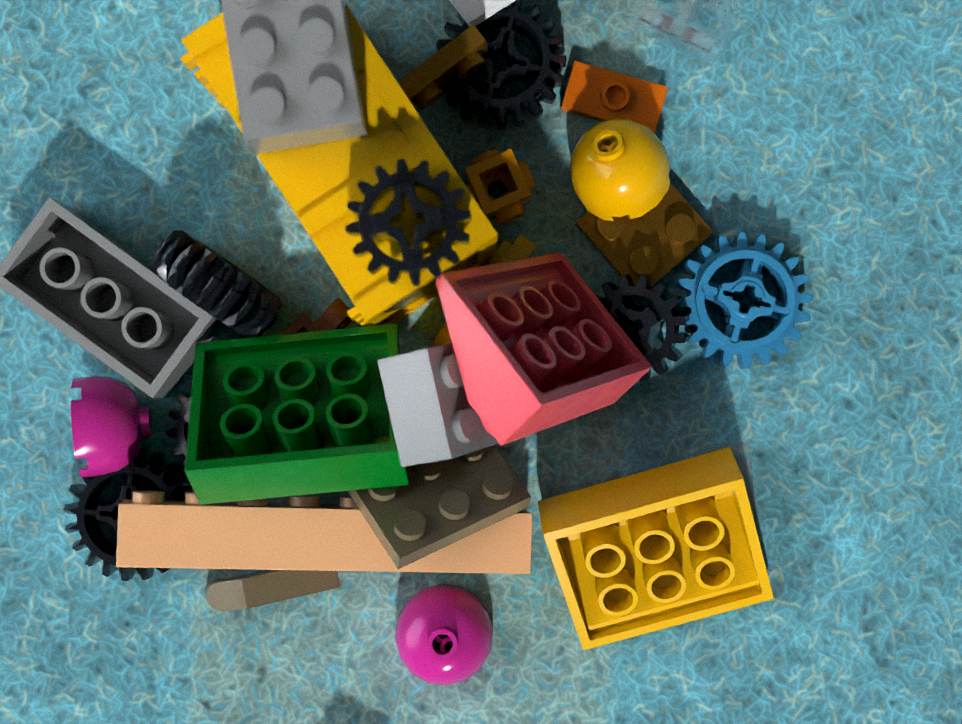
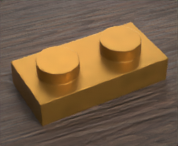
[398,24,488,110]

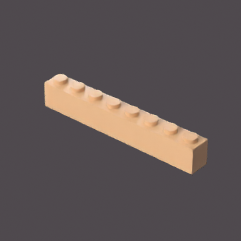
[116,491,532,574]

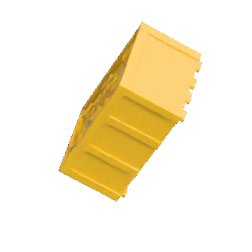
[180,3,498,326]

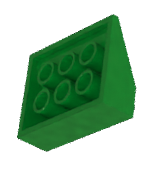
[185,323,409,505]

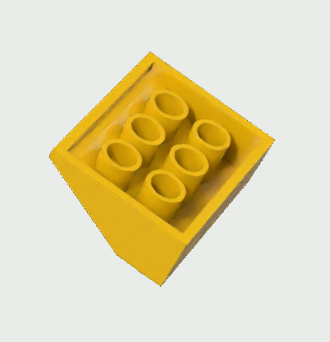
[538,447,774,651]

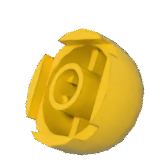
[570,119,671,221]

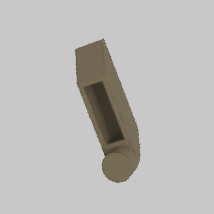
[205,570,340,611]

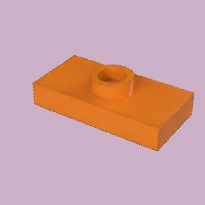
[560,60,668,134]

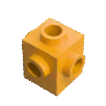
[465,149,535,225]

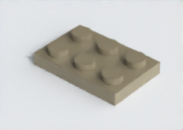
[348,445,531,569]

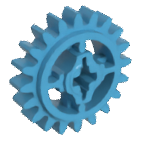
[675,232,813,369]

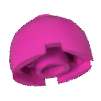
[71,376,152,478]
[395,584,493,686]

